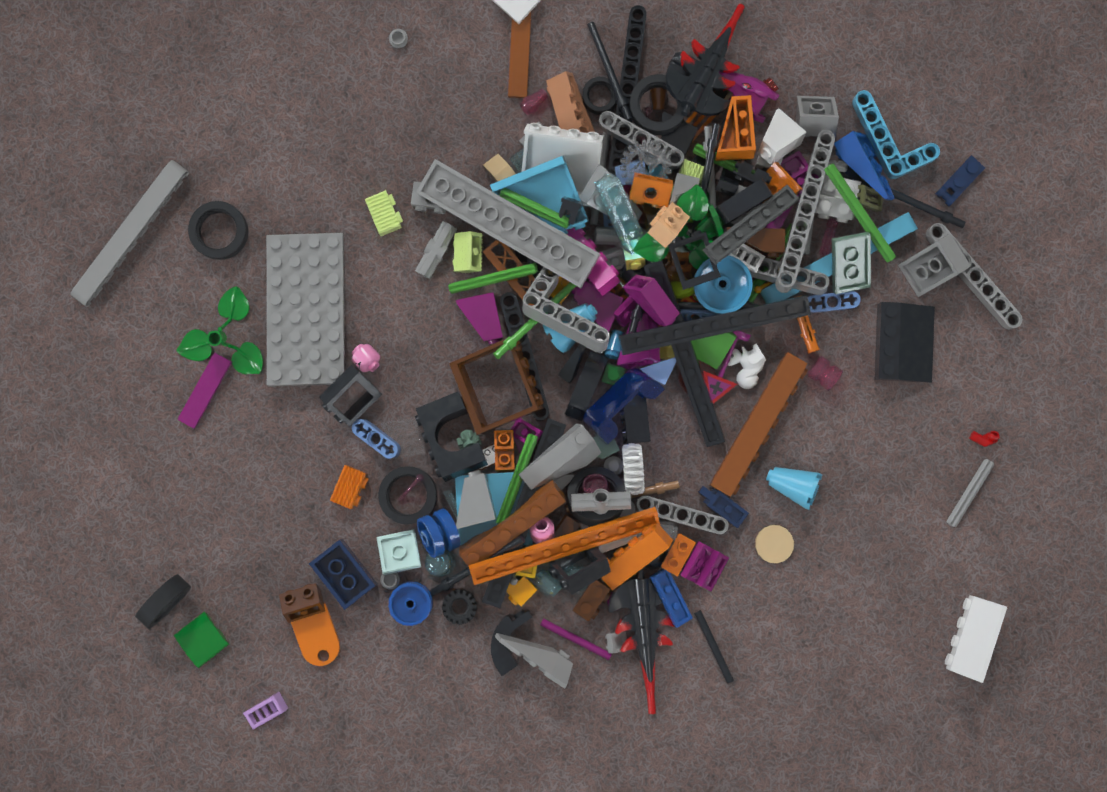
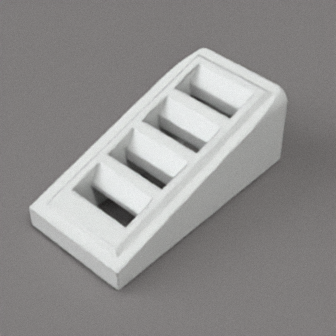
[729,244,765,273]

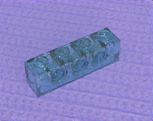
[594,173,644,255]

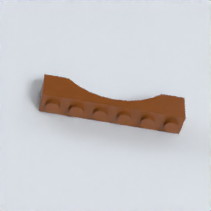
[459,479,566,565]

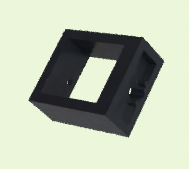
[668,230,721,290]
[319,365,382,427]
[548,547,611,595]

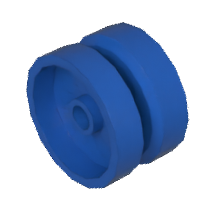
[417,508,461,558]
[388,581,433,626]

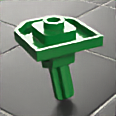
[685,203,725,250]

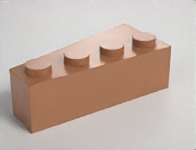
[546,71,595,133]

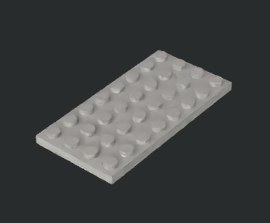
[266,233,345,387]

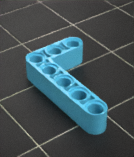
[852,90,940,179]

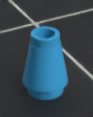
[604,330,623,359]

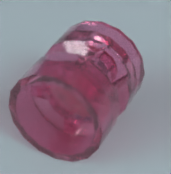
[807,355,843,391]
[583,474,609,502]

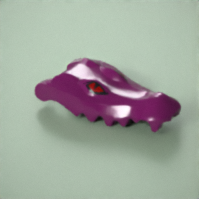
[719,71,779,123]

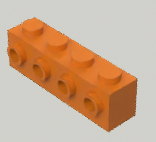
[601,523,673,591]

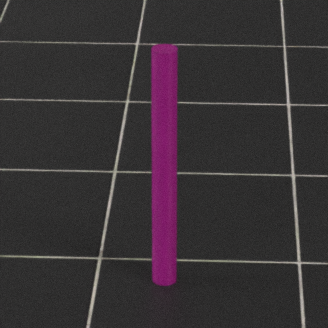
[540,618,612,660]

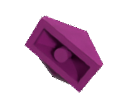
[510,418,543,454]

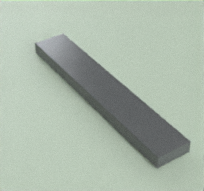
[703,185,800,265]

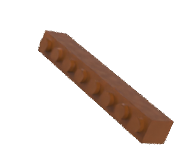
[709,352,808,497]

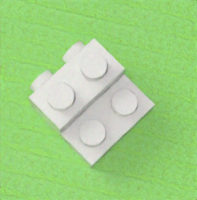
[815,174,861,223]

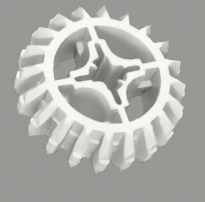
[622,443,645,495]

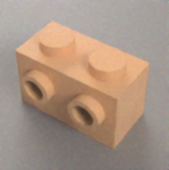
[647,202,690,248]

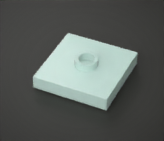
[377,529,422,575]

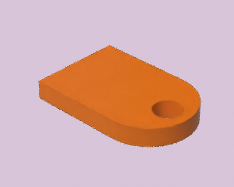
[291,603,340,666]

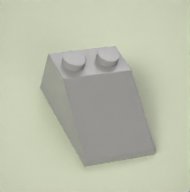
[898,233,971,297]

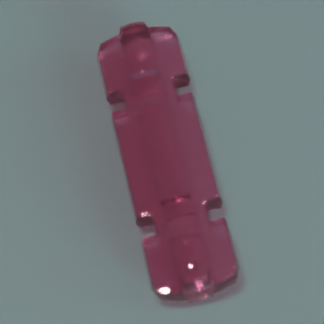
[819,218,838,256]

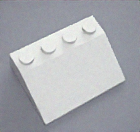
[945,595,1007,683]

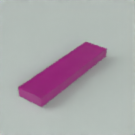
[177,352,232,429]

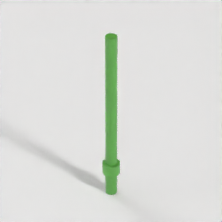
[493,282,576,359]

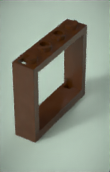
[449,338,544,435]

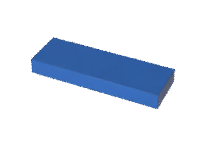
[650,569,693,628]

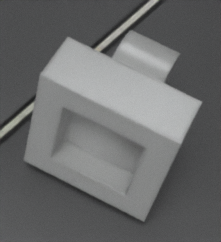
[605,631,627,653]

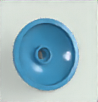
[694,255,752,314]

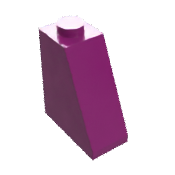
[623,275,680,326]
[572,282,623,332]
[456,292,503,345]
[617,312,660,370]

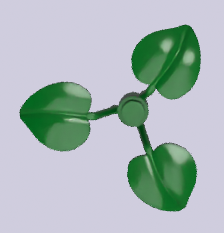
[633,184,713,270]
[176,286,263,374]

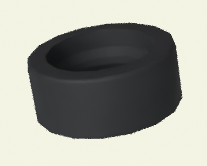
[582,76,617,115]

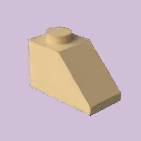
[483,154,516,182]

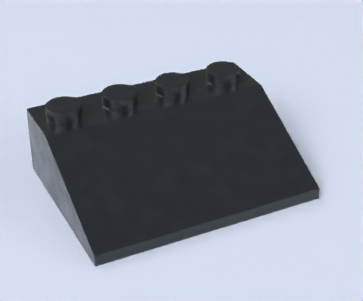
[874,302,935,383]

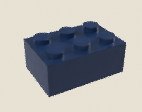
[309,539,378,610]

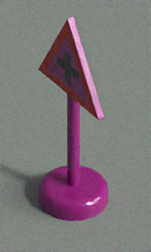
[703,330,751,404]

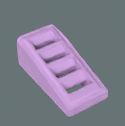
[243,692,288,729]

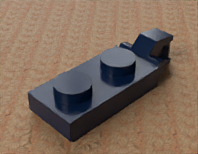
[698,486,749,529]

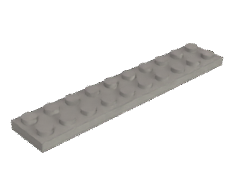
[416,159,601,288]

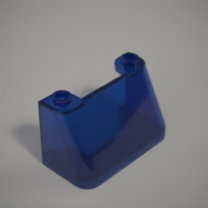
[584,368,665,446]

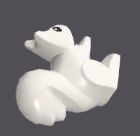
[728,344,766,389]

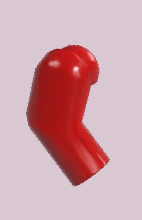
[969,431,1000,447]

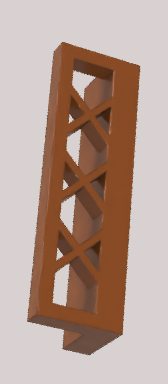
[482,240,544,306]

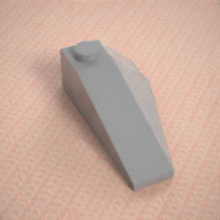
[518,424,601,490]
[495,633,573,689]

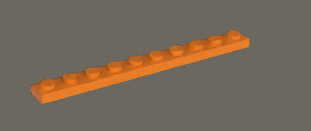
[468,507,660,585]

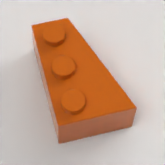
[715,95,756,161]

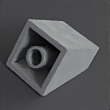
[456,470,497,529]

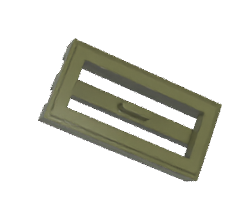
[857,185,883,211]

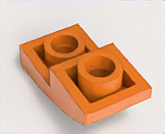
[494,430,515,472]

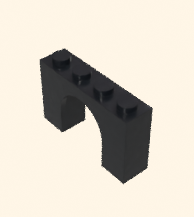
[415,391,488,482]

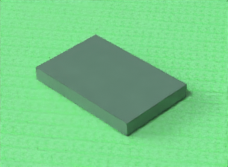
[832,232,871,294]

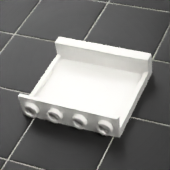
[522,123,604,207]

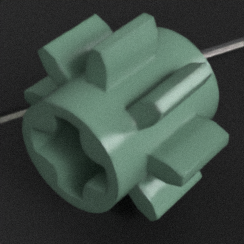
[456,430,482,450]

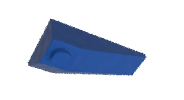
[834,131,895,200]

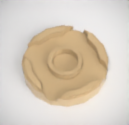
[755,525,794,563]

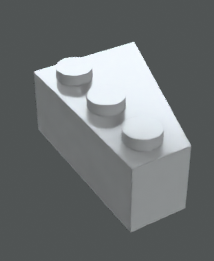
[579,164,642,229]

